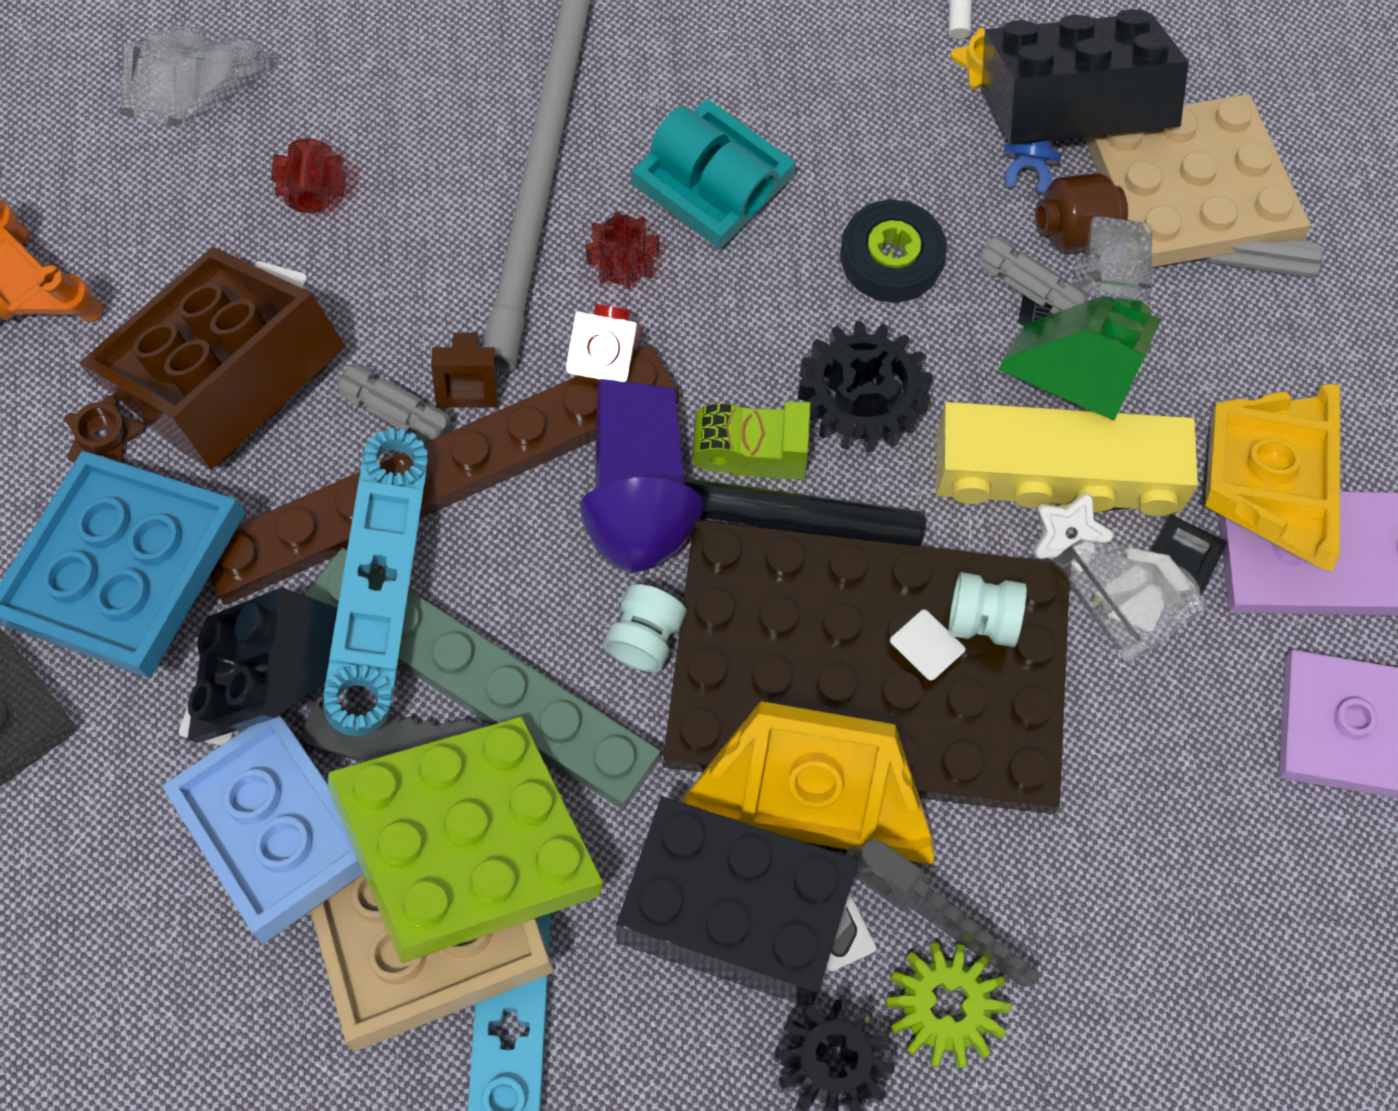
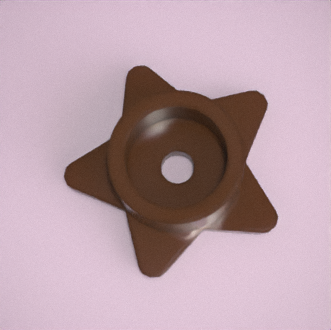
[64,395,144,463]

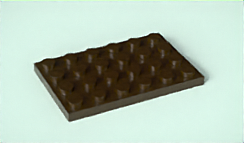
[663,520,1071,815]

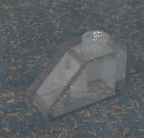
[1051,538,1208,663]

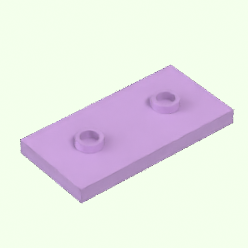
[1218,492,1398,616]
[1279,650,1398,798]

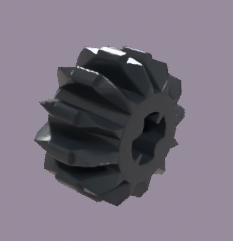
[773,999,895,1111]

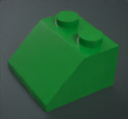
[998,295,1161,420]

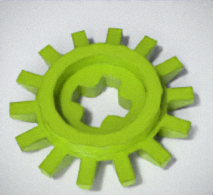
[886,942,1011,1069]

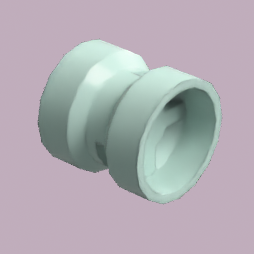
[948,572,1027,647]
[603,584,687,672]

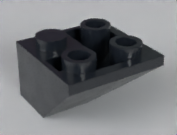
[187,587,338,743]

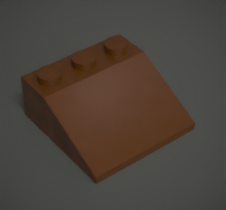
[79,247,346,470]

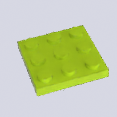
[328,717,603,963]

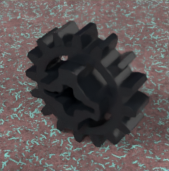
[797,321,932,452]

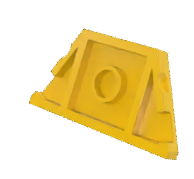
[1205,384,1340,571]
[681,701,934,865]

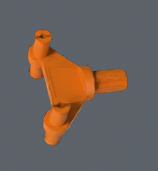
[0,199,103,322]

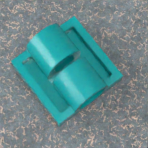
[631,98,796,249]

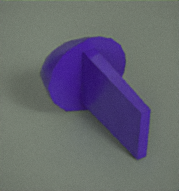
[580,379,704,574]

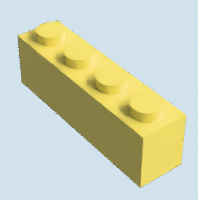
[936,402,1198,516]

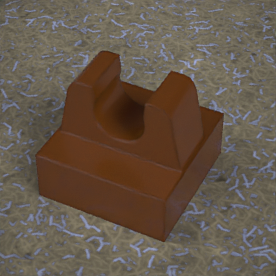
[431,332,498,407]

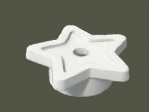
[1033,492,1113,573]

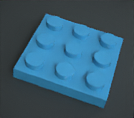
[0,451,246,679]

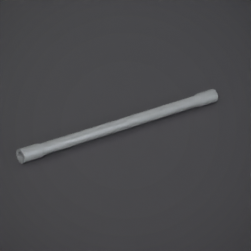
[482,0,591,372]

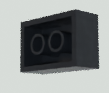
[981,9,1189,144]
[616,796,859,1007]

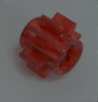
[271,138,346,213]
[585,211,660,289]

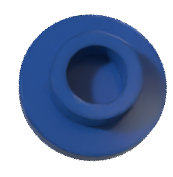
[1003,140,1062,194]

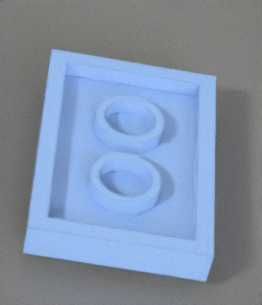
[162,715,364,945]

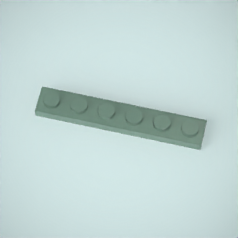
[304,547,661,811]

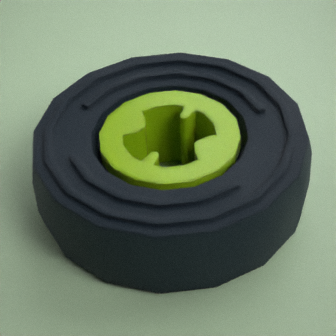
[840,199,946,303]

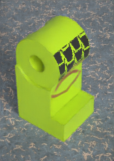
[692,401,810,480]

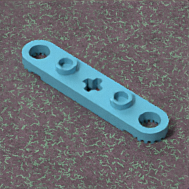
[323,428,428,736]
[468,913,551,1111]

